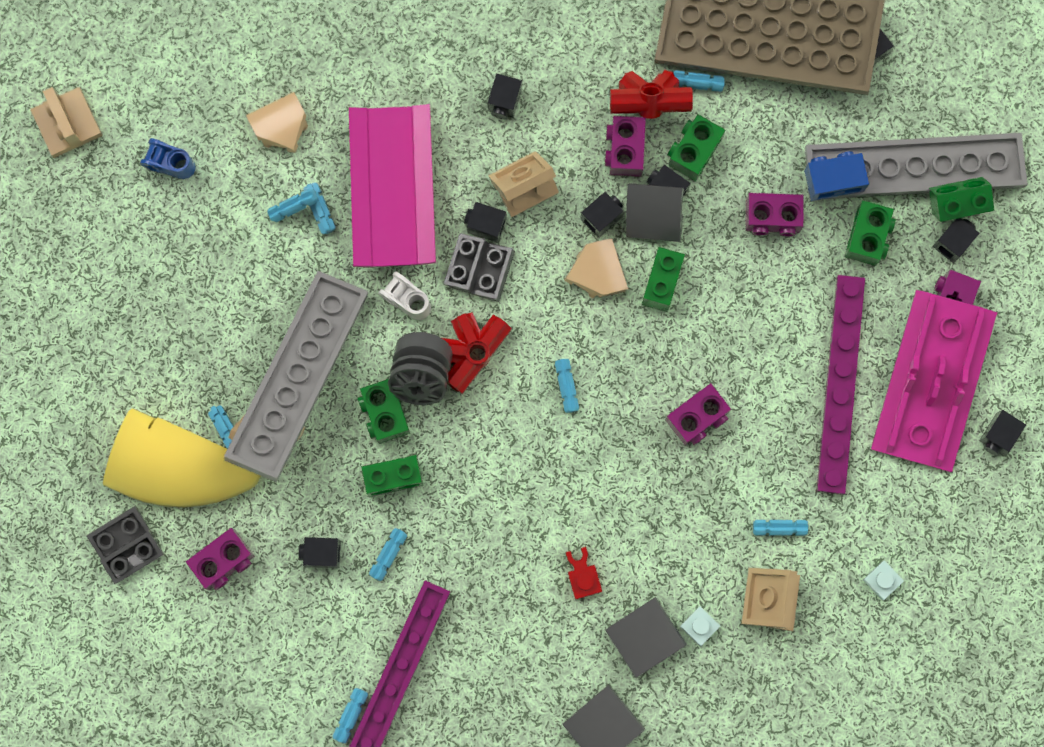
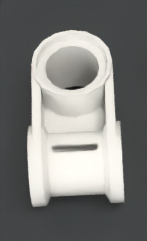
[378,271,431,320]

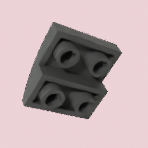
[626,183,684,242]
[444,233,515,302]
[86,505,164,584]
[605,597,687,678]
[562,684,646,747]

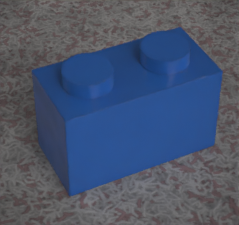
[804,151,869,201]

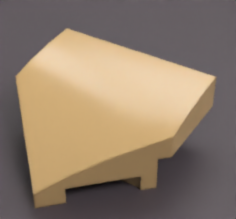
[246,92,308,153]
[564,238,628,298]

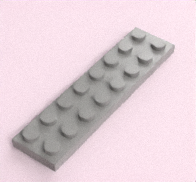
[805,133,1027,200]
[224,271,368,482]

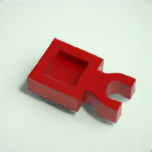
[565,547,602,600]

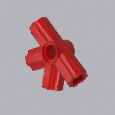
[610,70,693,119]
[442,312,512,395]

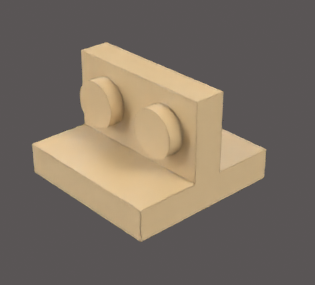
[30,87,103,158]
[488,151,559,217]
[742,568,800,631]

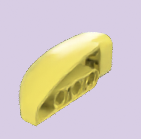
[103,408,261,508]

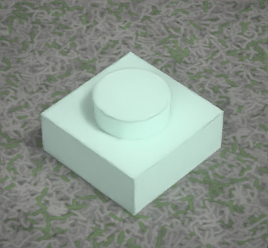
[863,560,904,600]
[680,606,720,646]

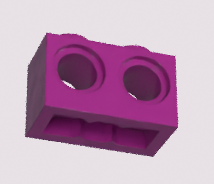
[605,116,646,177]
[745,193,804,237]
[665,383,731,446]
[186,528,255,591]

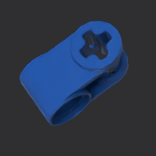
[140,138,196,179]

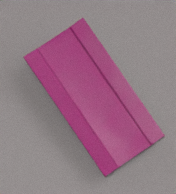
[349,104,436,267]
[871,290,997,472]

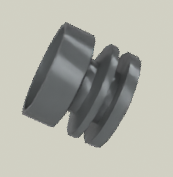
[388,332,453,405]

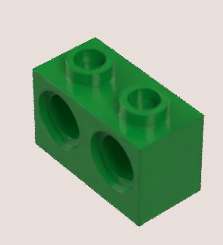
[667,114,726,182]
[929,177,995,222]
[844,200,896,266]
[642,247,685,312]
[357,379,411,444]
[361,455,424,497]

